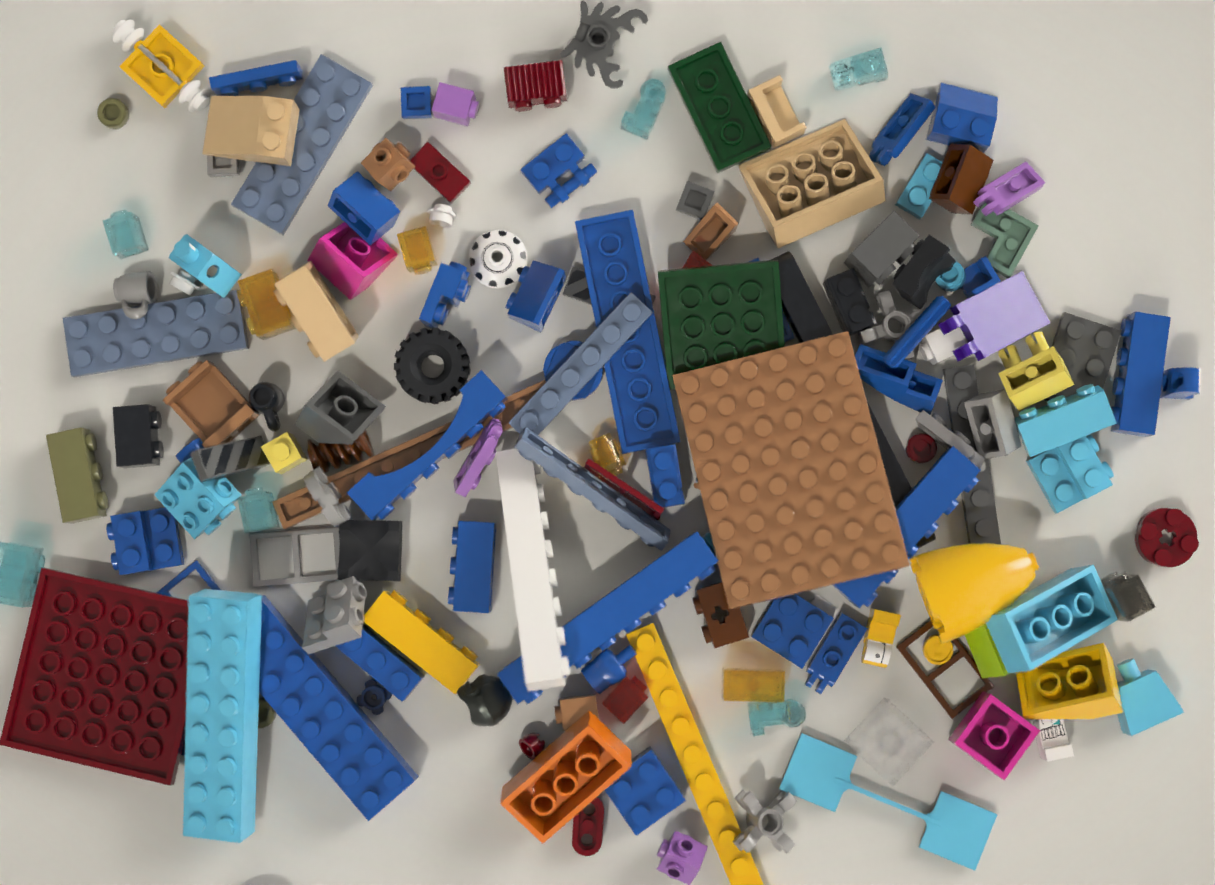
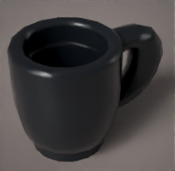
[249,382,285,432]

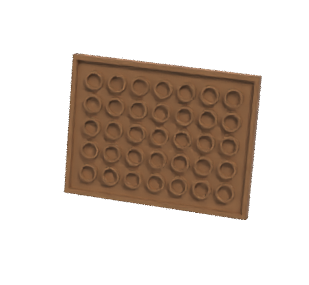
[672,331,910,610]

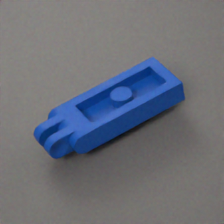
[869,93,936,166]
[805,612,868,694]

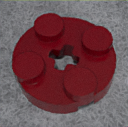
[1135,508,1199,567]

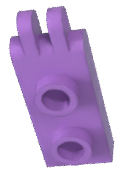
[973,162,1045,216]
[453,419,503,497]

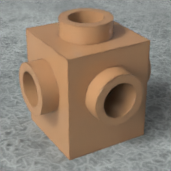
[361,138,416,191]

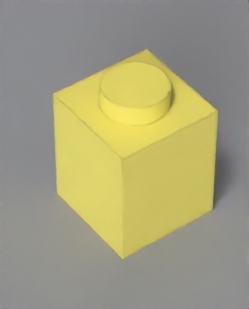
[261,432,308,474]

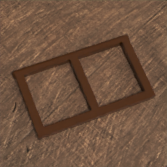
[896,620,994,719]

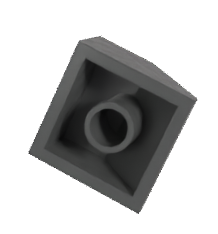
[295,371,386,445]

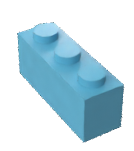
[1014,384,1117,457]

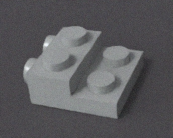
[302,576,367,654]

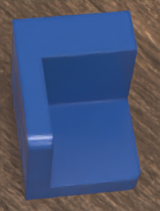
[961,256,1001,299]

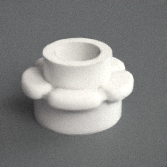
[427,204,456,228]

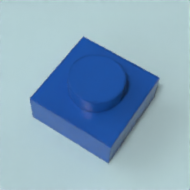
[401,86,432,119]

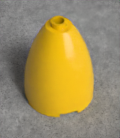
[909,543,1039,644]

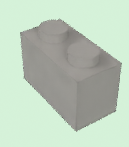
[964,389,1021,459]

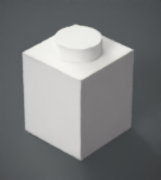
[919,327,968,366]

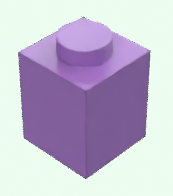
[432,82,479,126]

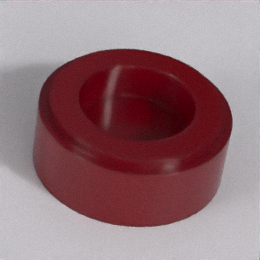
[906,433,937,464]

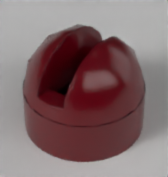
[519,733,545,760]

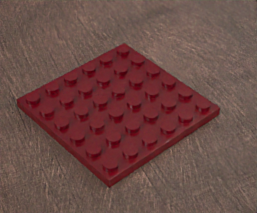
[0,568,189,786]

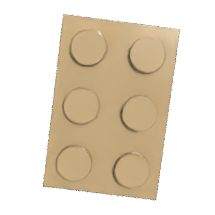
[274,261,359,362]

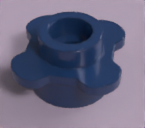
[356,679,392,715]

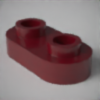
[572,796,604,856]

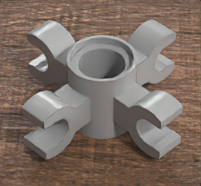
[858,290,926,360]
[733,790,797,853]

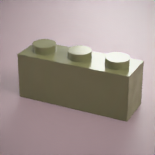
[46,427,109,524]

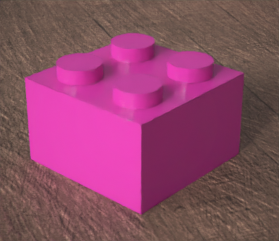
[948,691,1040,780]

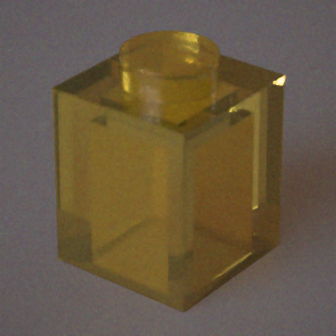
[397,226,438,275]

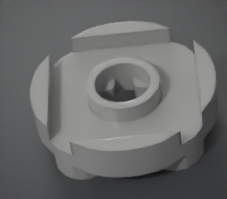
[304,467,352,527]

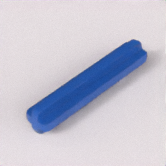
[883,296,951,368]

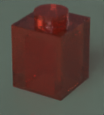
[602,675,648,724]

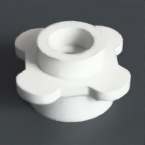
[169,270,200,295]

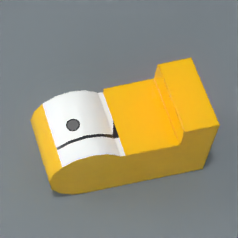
[861,608,901,668]

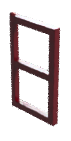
[583,458,664,520]

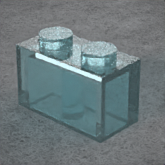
[0,542,45,608]

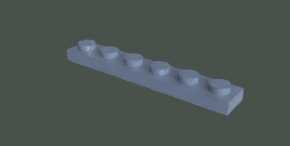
[508,292,653,435]
[515,427,671,551]

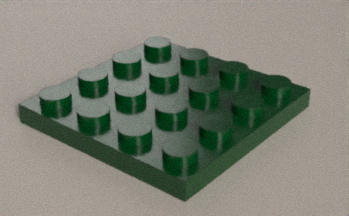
[658,259,785,390]

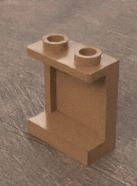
[163,360,260,448]

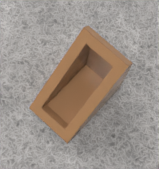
[683,203,738,262]

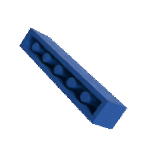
[832,446,981,608]

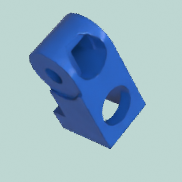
[1160,367,1201,399]

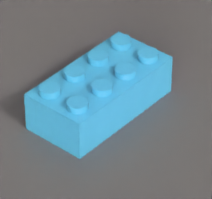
[986,564,1118,673]

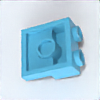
[1026,435,1114,513]

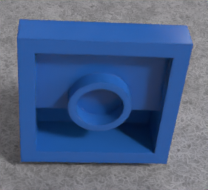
[419,261,471,329]
[106,507,185,575]

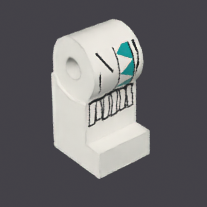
[1033,719,1074,762]

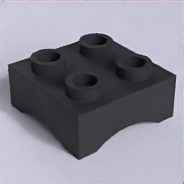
[892,235,956,310]
[338,520,402,581]

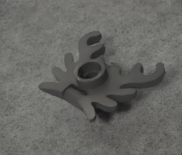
[560,0,648,89]

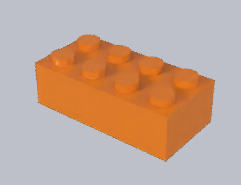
[500,710,632,844]

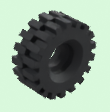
[394,327,471,404]

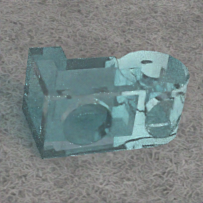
[829,47,888,90]
[621,79,666,140]
[747,699,806,736]

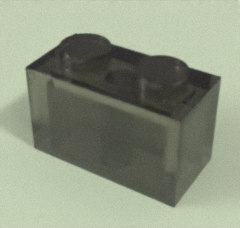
[1101,572,1156,622]

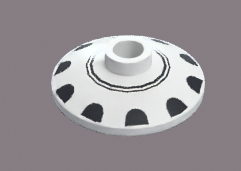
[469,230,527,288]

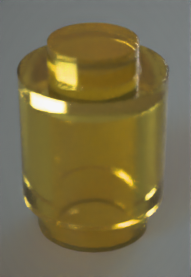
[588,433,627,476]

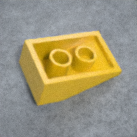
[1016,642,1123,719]

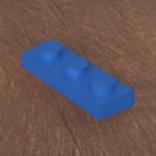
[209,60,303,96]

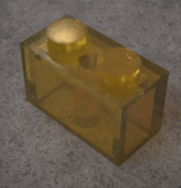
[236,269,296,340]
[721,668,785,702]

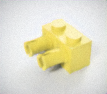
[998,332,1075,411]

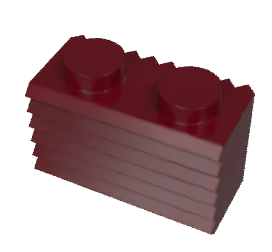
[504,60,567,112]

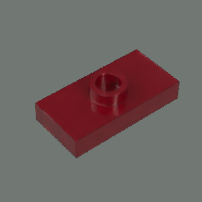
[410,142,471,204]

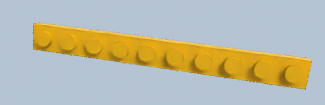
[626,623,764,885]

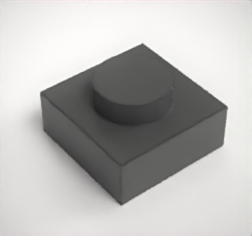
[676,181,715,220]

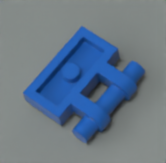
[520,133,597,209]

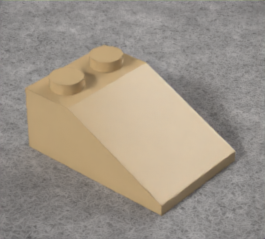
[202,96,300,166]

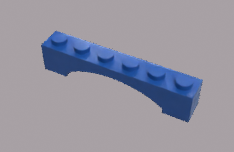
[347,370,508,520]

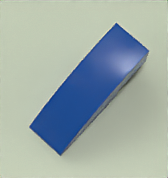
[855,344,943,415]

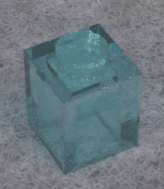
[103,210,149,259]
[238,487,280,533]

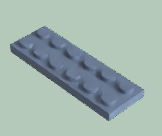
[231,54,373,236]
[63,289,249,377]

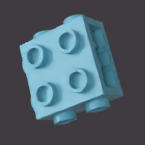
[154,457,242,539]

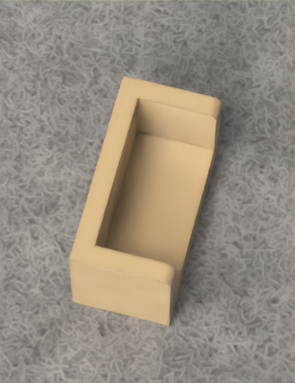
[747,75,807,149]

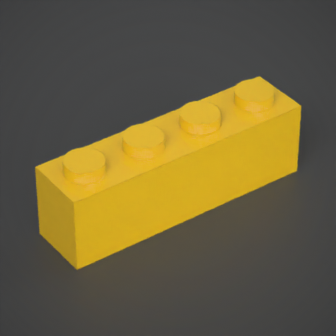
[364,590,480,695]

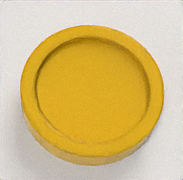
[922,634,953,665]

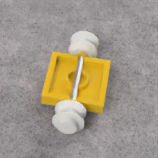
[112,19,210,112]

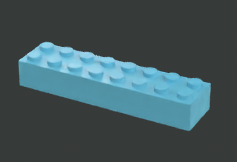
[183,589,262,843]

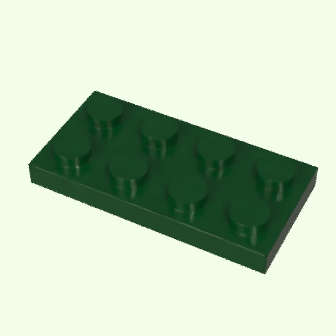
[667,42,771,174]

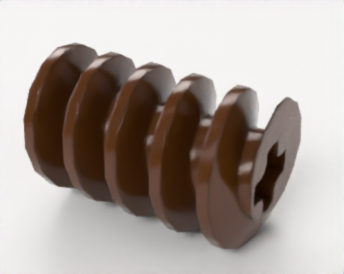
[307,430,374,473]

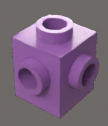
[657,830,708,885]

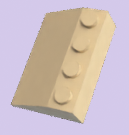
[738,119,885,248]

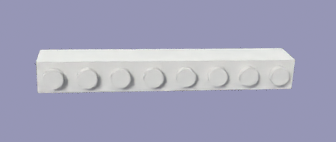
[496,449,570,691]

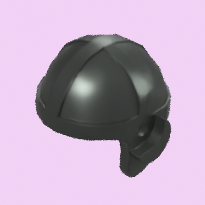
[457,674,513,727]

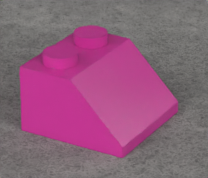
[307,222,398,300]

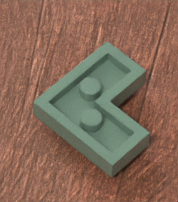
[971,203,1039,278]

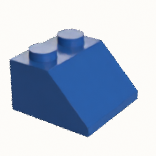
[926,83,998,153]
[505,260,566,333]

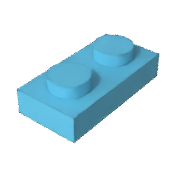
[895,153,943,220]

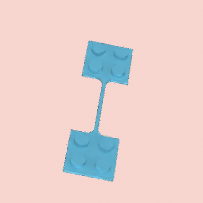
[779,733,998,871]

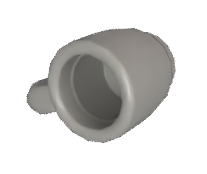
[113,271,157,320]

